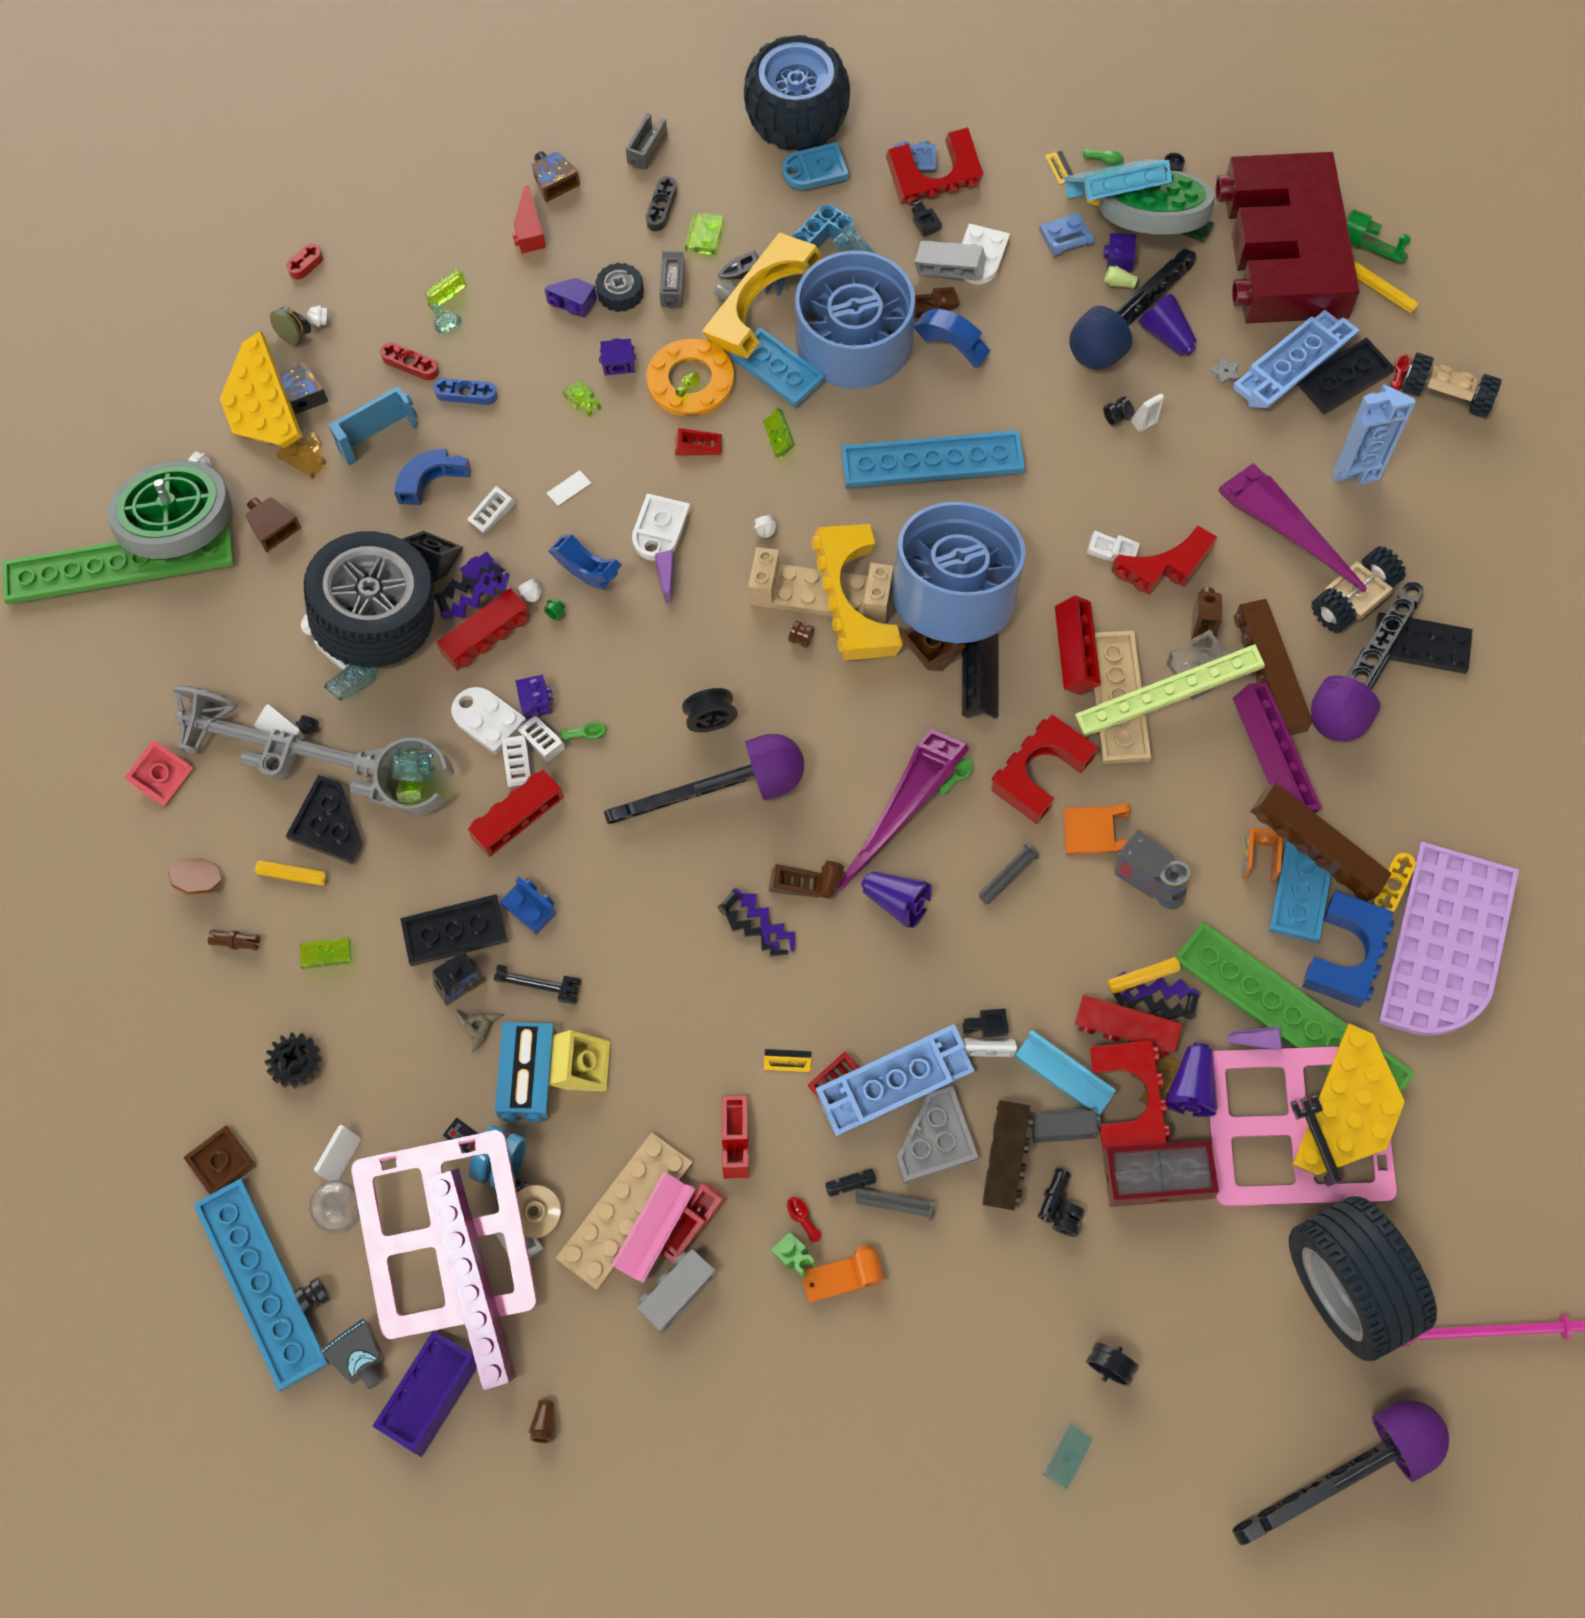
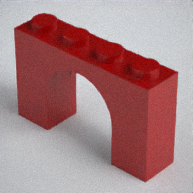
[886,127,983,205]
[991,714,1098,824]
[1089,1040,1170,1152]

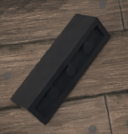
[962,633,998,719]

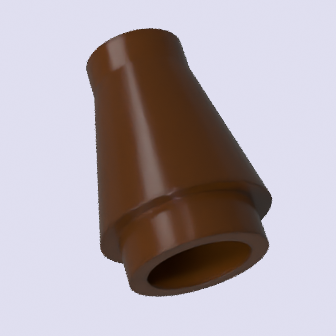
[818,861,845,899]
[528,1400,555,1444]

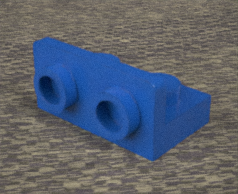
[500,876,556,935]

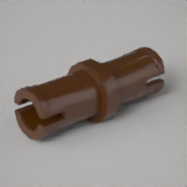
[208,930,261,951]

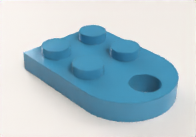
[782,142,849,190]

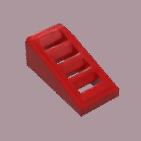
[675,428,722,456]
[807,1051,860,1099]

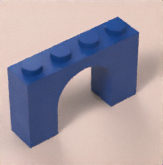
[1301,891,1394,1008]

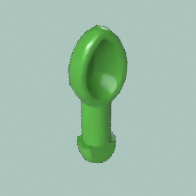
[1083,148,1124,166]
[560,722,607,741]
[937,759,973,795]

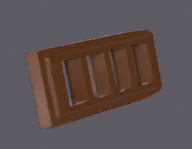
[769,864,821,898]

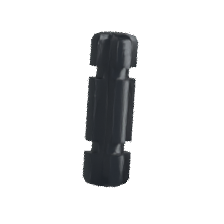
[825,1169,876,1197]

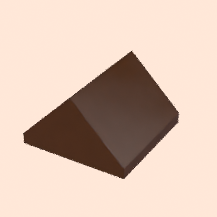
[900,627,965,671]

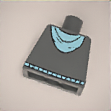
[319,1318,385,1389]

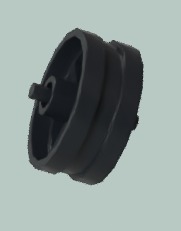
[1086,1342,1139,1386]

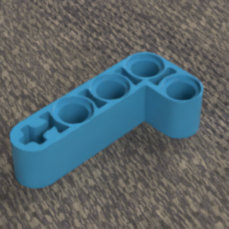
[791,204,854,248]

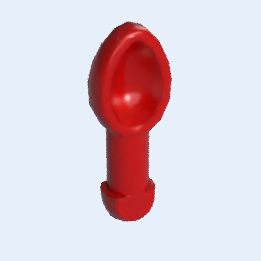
[1391,354,1412,391]
[787,1197,822,1243]

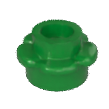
[544,599,566,620]

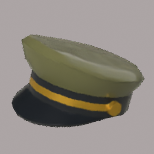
[270,306,311,346]

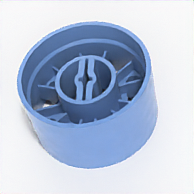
[795,251,915,388]
[892,502,1026,643]

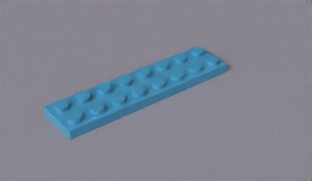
[841,430,1025,488]
[193,1178,329,1392]

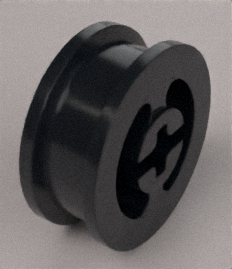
[682,688,738,733]

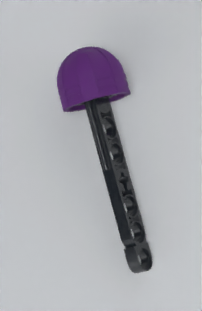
[1311,582,1424,741]
[603,734,804,824]
[1232,1400,1449,1545]

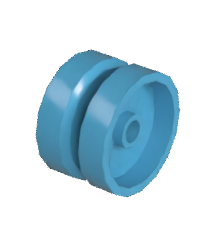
[469,1125,527,1189]

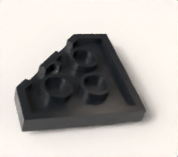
[285,775,363,864]

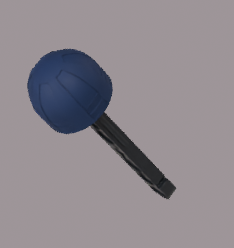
[1069,248,1196,370]

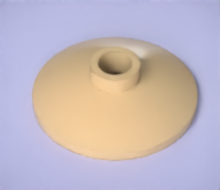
[517,1185,561,1238]

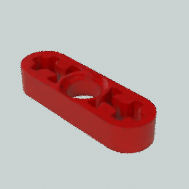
[380,342,439,380]

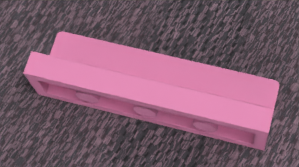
[611,1172,695,1283]

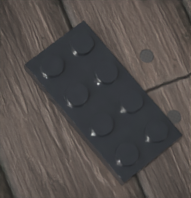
[1297,337,1395,414]
[1375,612,1473,674]
[400,894,508,966]

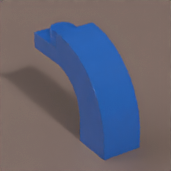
[913,309,991,368]
[394,449,471,505]
[548,534,622,589]

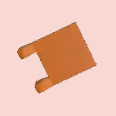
[1064,803,1130,855]

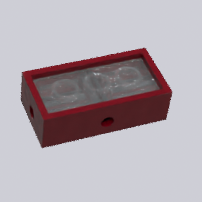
[1103,1140,1219,1207]

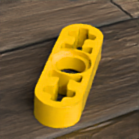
[1372,853,1416,912]

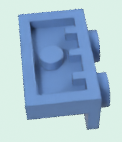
[893,141,936,172]

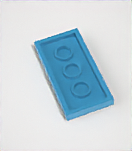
[731,327,825,408]
[1268,840,1331,944]

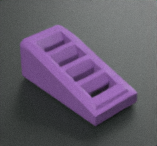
[655,550,674,604]
[1227,1026,1284,1050]

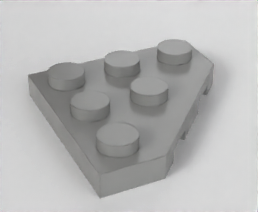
[896,1085,979,1184]

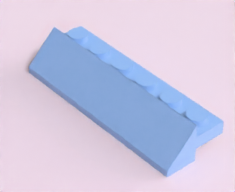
[1233,310,1360,408]
[1331,384,1416,485]
[815,1024,974,1136]

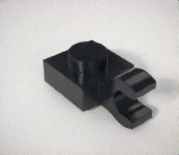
[911,199,942,237]
[962,1008,1009,1038]

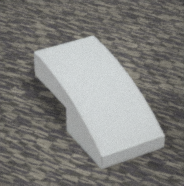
[1086,531,1140,562]

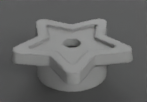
[1211,358,1239,383]

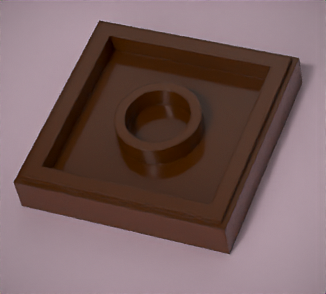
[183,1125,257,1195]

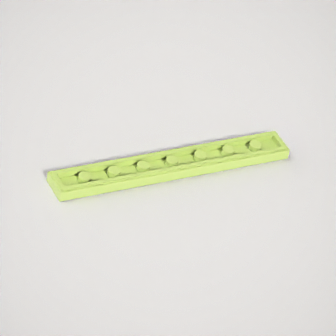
[1075,644,1265,737]

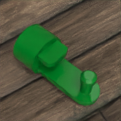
[1346,209,1411,262]

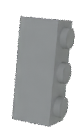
[915,241,986,280]
[637,1249,717,1334]

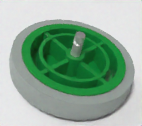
[1099,169,1214,235]
[107,460,231,559]

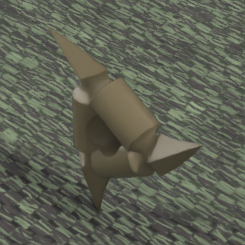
[456,1009,504,1053]

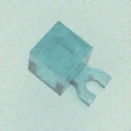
[392,751,435,782]

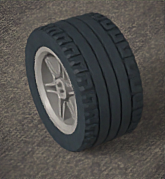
[303,531,434,668]
[1288,1196,1437,1361]

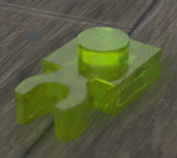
[563,378,601,417]

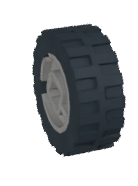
[595,263,644,312]

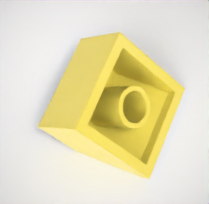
[549,1030,610,1091]

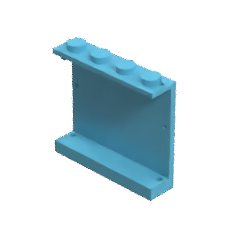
[1064,159,1172,200]

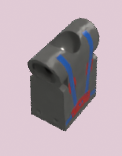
[1115,829,1190,910]

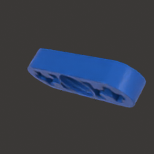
[433,378,498,405]

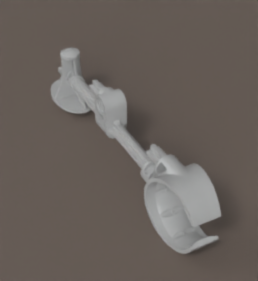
[172,686,454,816]

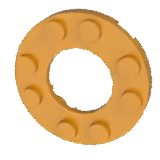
[646,339,734,417]

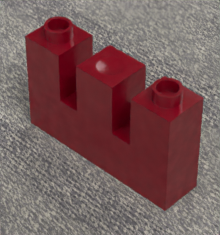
[1215,152,1360,324]

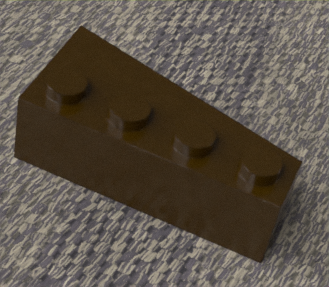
[982,1100,1035,1211]

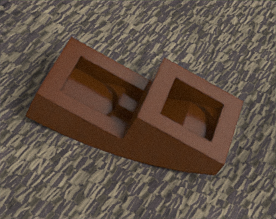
[914,287,959,318]

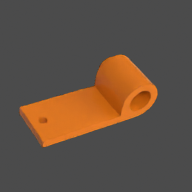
[801,1245,886,1303]

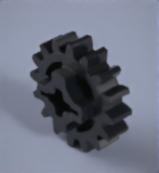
[265,1032,322,1089]

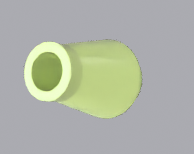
[1104,265,1138,289]

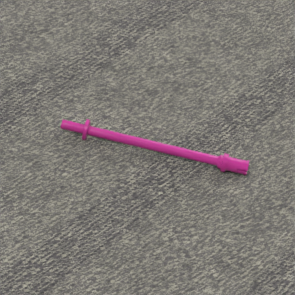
[1403,1315,1585,1347]

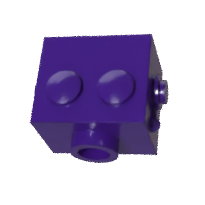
[1103,233,1136,273]
[599,338,637,376]
[460,552,503,596]
[515,674,554,719]

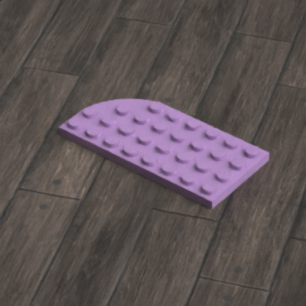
[1377,841,1519,1036]

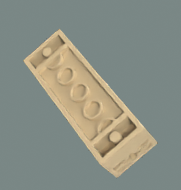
[748,547,893,624]

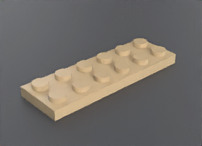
[1093,630,1151,764]
[555,1132,693,1291]

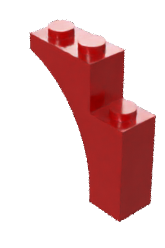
[1111,525,1217,595]

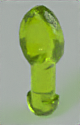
[675,371,700,397]

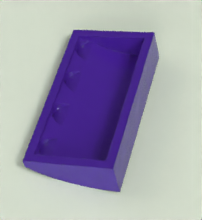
[372,1331,477,1457]

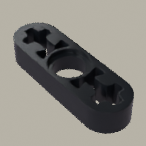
[646,177,677,231]

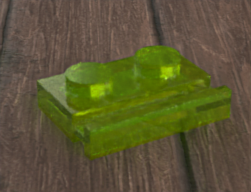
[685,212,724,255]

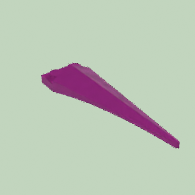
[1218,463,1367,592]
[837,729,969,892]

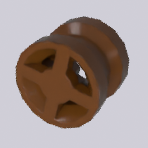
[788,620,814,648]

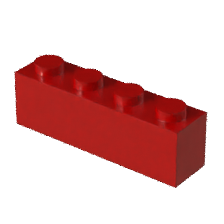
[437,588,530,671]
[1055,595,1101,695]
[468,769,564,858]
[1074,995,1183,1056]

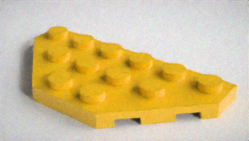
[220,331,303,448]
[1292,1024,1405,1176]

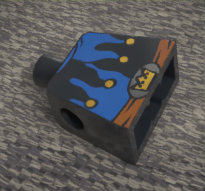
[281,361,328,414]
[432,952,487,1006]

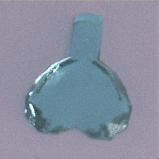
[431,303,462,334]

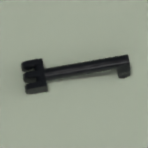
[493,964,581,1004]
[1290,1094,1344,1187]

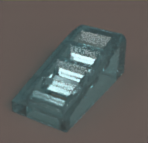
[324,665,377,701]

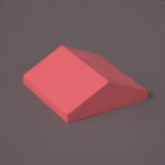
[124,740,193,806]

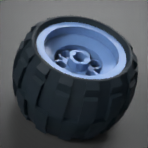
[743,35,850,151]

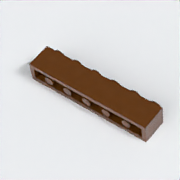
[1234,599,1312,735]
[1250,782,1392,902]

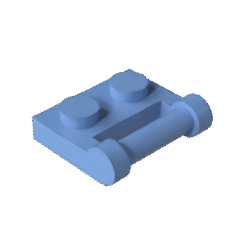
[1039,212,1094,256]

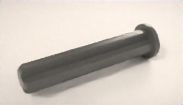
[979,843,1039,904]
[856,1189,935,1221]

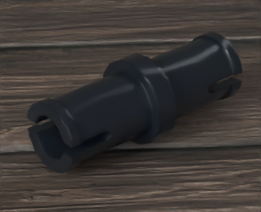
[1038,1168,1071,1223]

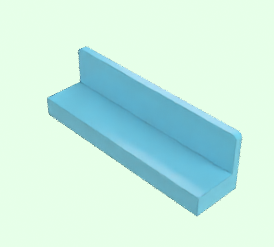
[1014,1030,1116,1115]

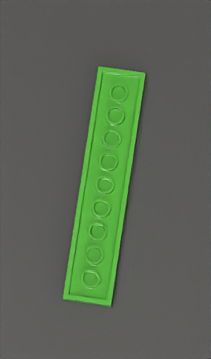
[2,522,235,604]
[1176,922,1415,1092]

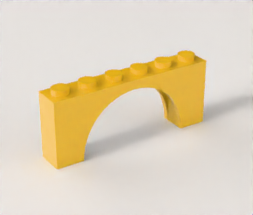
[702,233,823,359]
[811,524,903,661]

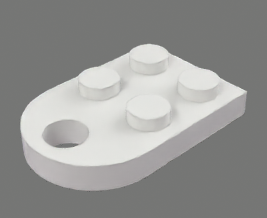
[962,223,1010,284]
[632,493,691,561]
[451,687,527,755]

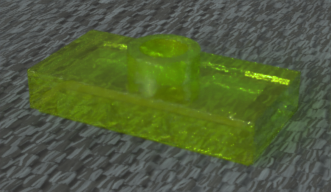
[424,268,466,310]
[763,408,795,458]
[299,937,352,969]

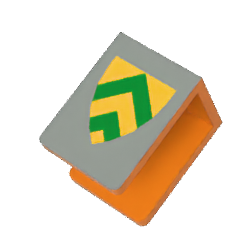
[1242,828,1283,882]

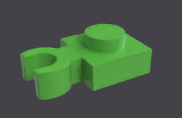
[771,1232,817,1278]

